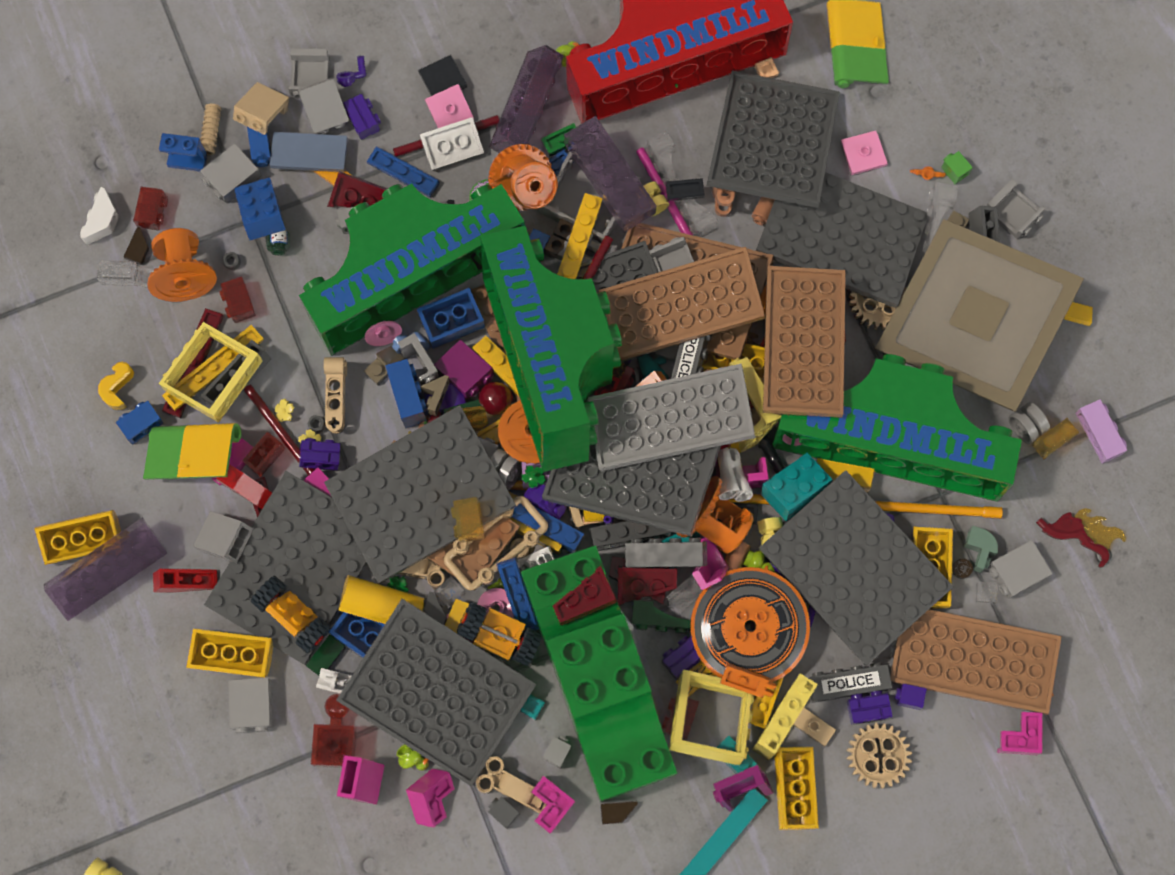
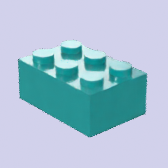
[761,453,833,522]

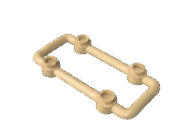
[444,496,548,591]

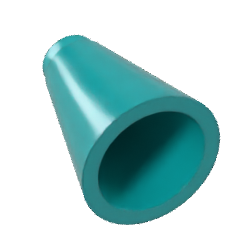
[637,354,669,380]

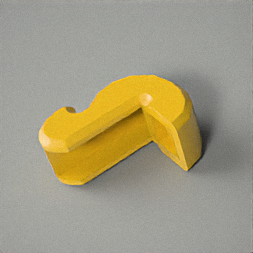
[98,362,134,410]

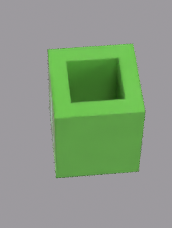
[941,151,973,185]

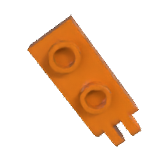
[720,663,777,698]

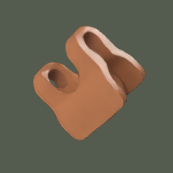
[712,187,736,217]

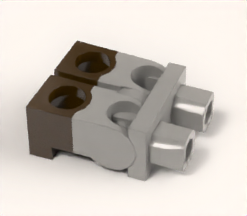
[544,218,601,263]

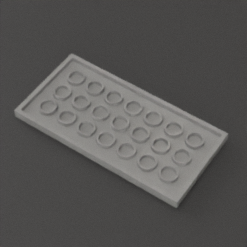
[588,364,756,471]

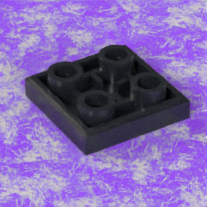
[418,55,467,96]

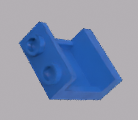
[159,133,208,172]

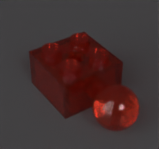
[311,694,357,768]

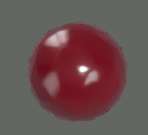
[479,382,513,416]

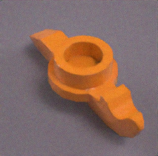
[910,166,946,180]

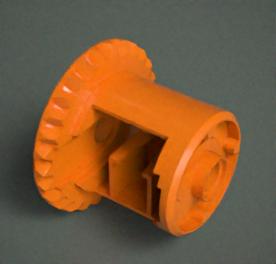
[488,144,558,211]
[147,228,217,302]
[498,400,540,464]
[677,476,753,554]

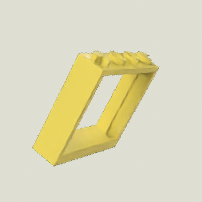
[159,322,263,423]
[729,357,781,453]
[669,670,755,765]
[752,674,818,760]

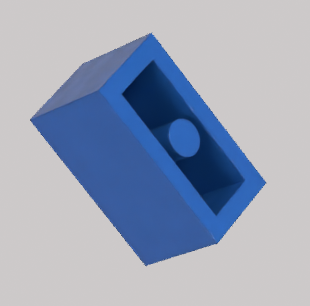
[116,400,164,445]

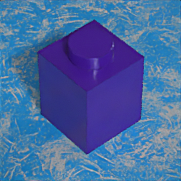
[895,683,927,710]

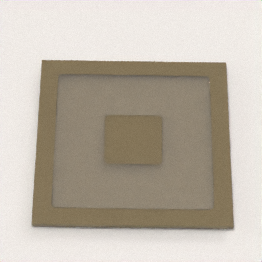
[875,219,1084,412]

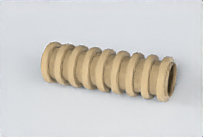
[200,103,222,155]

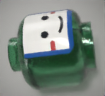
[266,230,290,256]

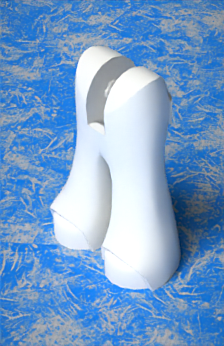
[717,448,753,502]

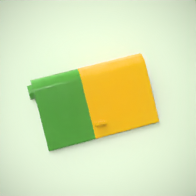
[827,0,889,88]
[143,423,241,480]

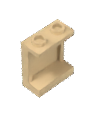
[233,82,289,135]

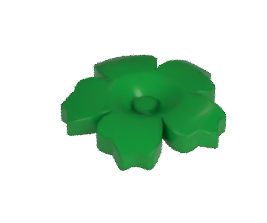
[522,465,545,488]
[387,576,409,593]

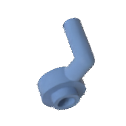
[392,332,431,354]

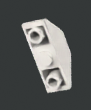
[80,187,119,245]

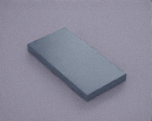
[270,132,348,172]

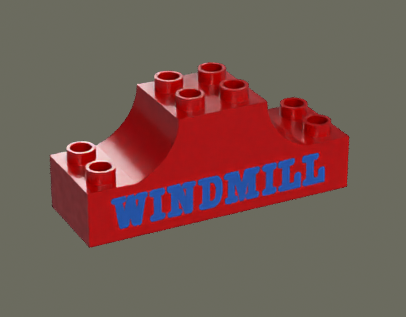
[566,0,793,126]

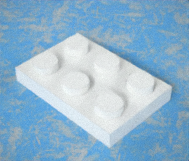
[420,117,484,170]

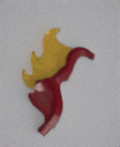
[1036,508,1126,568]

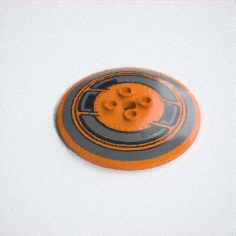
[691,567,810,683]

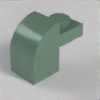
[964,526,998,573]

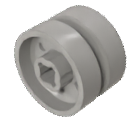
[1008,402,1050,444]
[490,449,522,491]

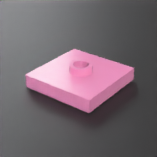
[425,84,474,128]
[840,131,888,175]

